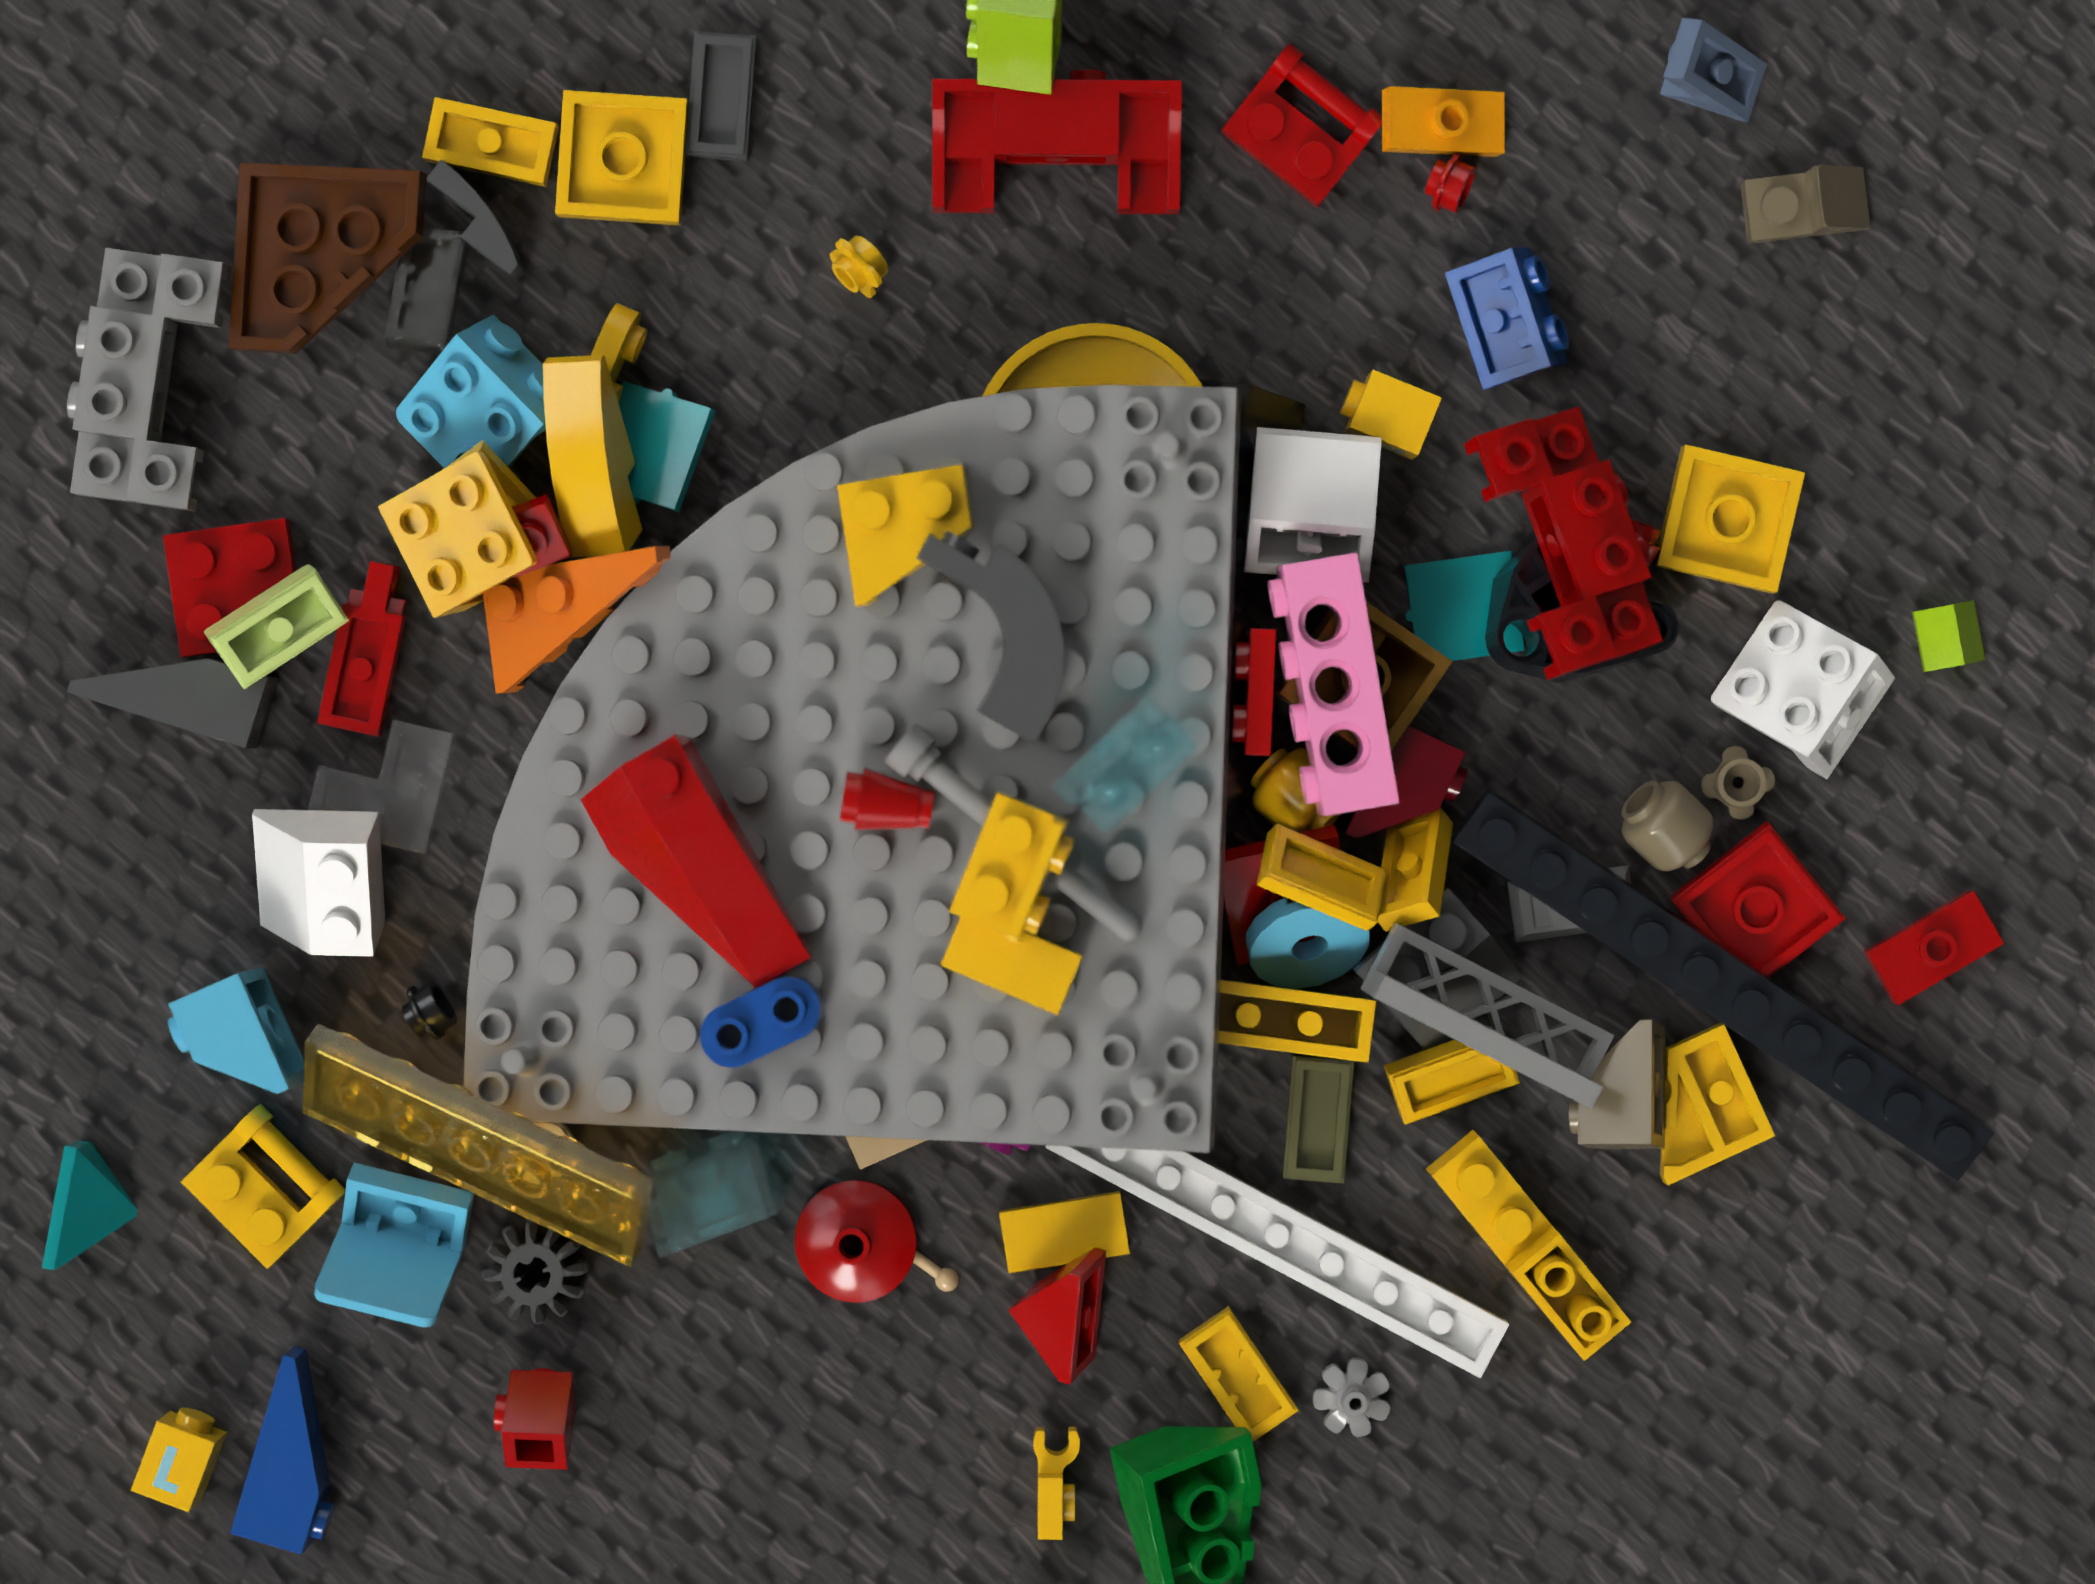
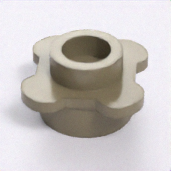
[1701,746,1775,819]

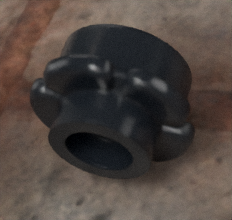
[402,981,457,1040]

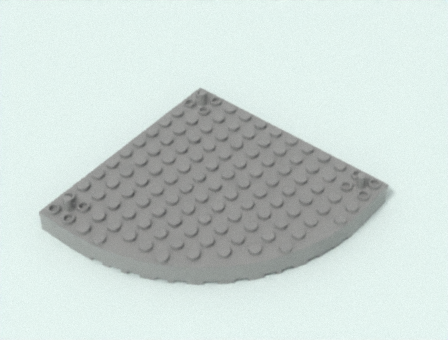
[462,385,1241,1153]

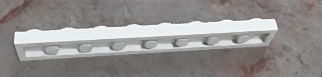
[1045,1145,1509,1378]

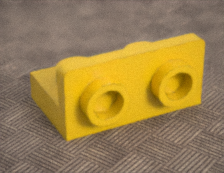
[949,791,1075,944]

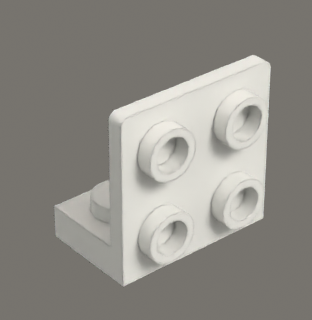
[1711,600,1895,779]

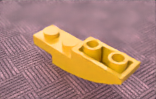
[1426,1130,1631,1361]

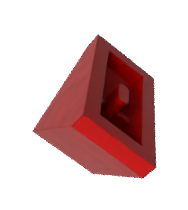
[1008,1247,1106,1385]

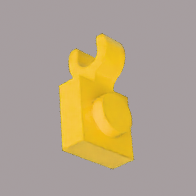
[1033,1426,1080,1540]

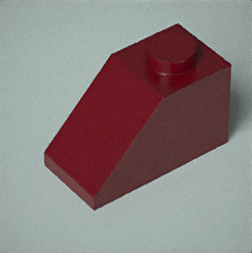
[1340,726,1468,839]

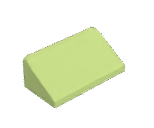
[204,564,349,689]

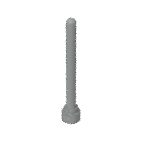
[884,724,1141,941]

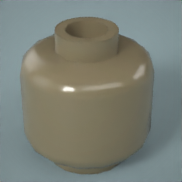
[1621,780,1714,871]

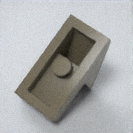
[1740,165,1871,244]

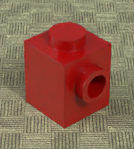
[494,1368,576,1470]

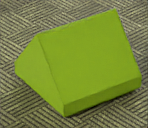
[1912,600,1985,672]

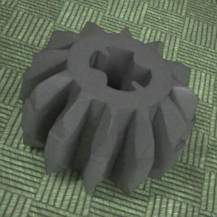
[482,1217,590,1324]

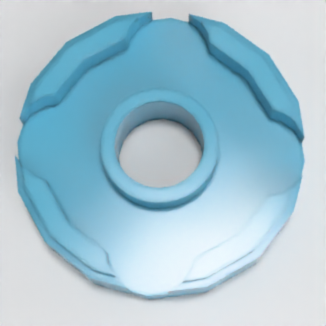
[1246,898,1370,989]

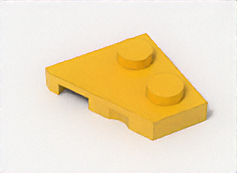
[837,464,975,608]
[1660,1023,1775,1185]

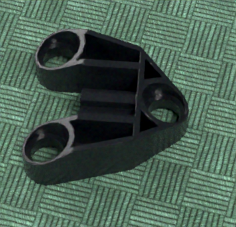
[1485,530,1679,683]

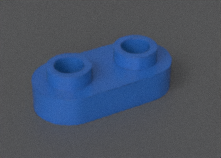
[700,976,824,1068]

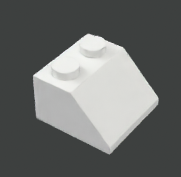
[252,809,385,956]

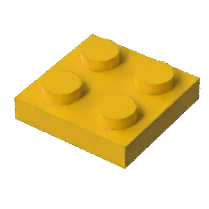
[555,90,689,226]
[1653,444,1805,594]

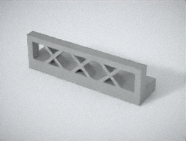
[1360,922,1614,1109]

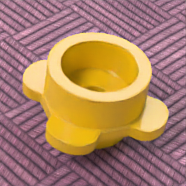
[829,235,888,298]

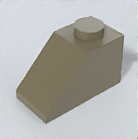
[1569,1020,1665,1149]

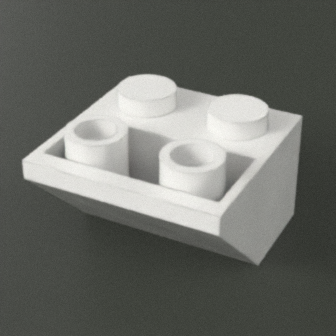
[1244,427,1381,582]

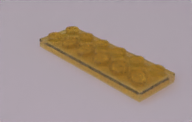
[303,1024,654,1267]

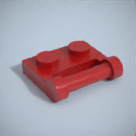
[1221,43,1382,208]

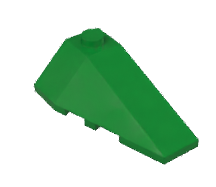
[1109,1426,1261,1584]

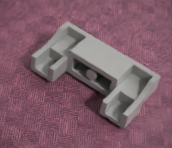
[67,248,231,512]

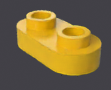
[591,303,648,402]

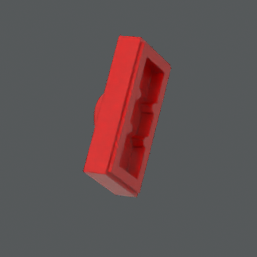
[1863,890,2004,1005]

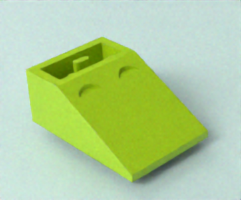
[966,0,1062,95]

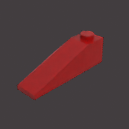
[580,735,813,989]

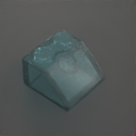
[639,1131,786,1258]

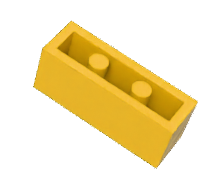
[1218,979,1376,1063]

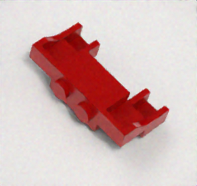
[932,70,1182,215]
[1464,406,1663,680]

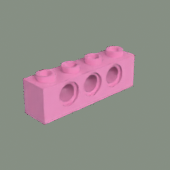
[1268,552,1399,816]

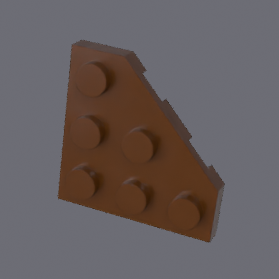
[228,163,427,354]

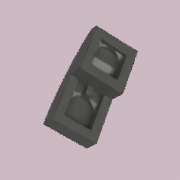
[426,160,526,282]

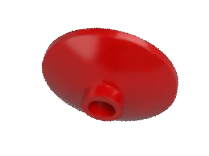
[795,1180,917,1303]

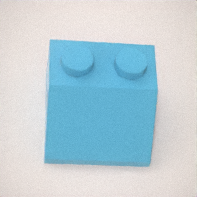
[168,967,313,1094]

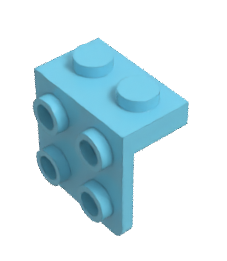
[396,314,546,468]
[314,1162,474,1327]

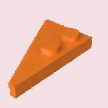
[483,546,671,694]

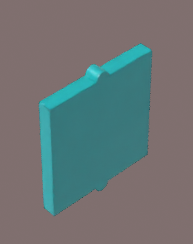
[618,381,716,512]
[1404,551,1525,661]

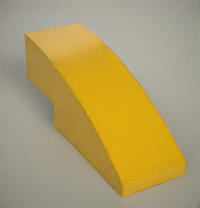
[543,355,643,557]

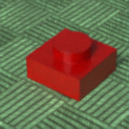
[512,494,572,578]

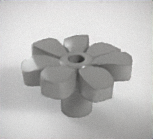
[1312,1357,1390,1437]

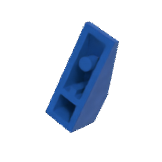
[230,1346,334,1555]

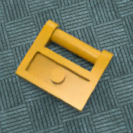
[181,1103,346,1269]

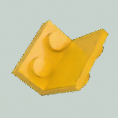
[378,452,537,618]

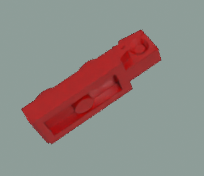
[317,561,407,737]

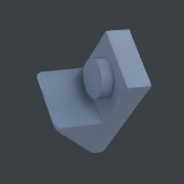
[1660,18,1767,122]

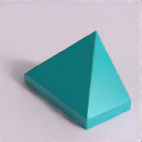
[42,1140,138,1270]

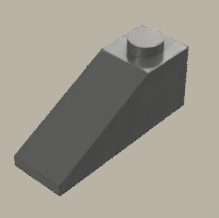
[67,659,279,749]

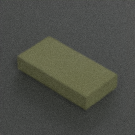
[1282,1055,1354,1183]

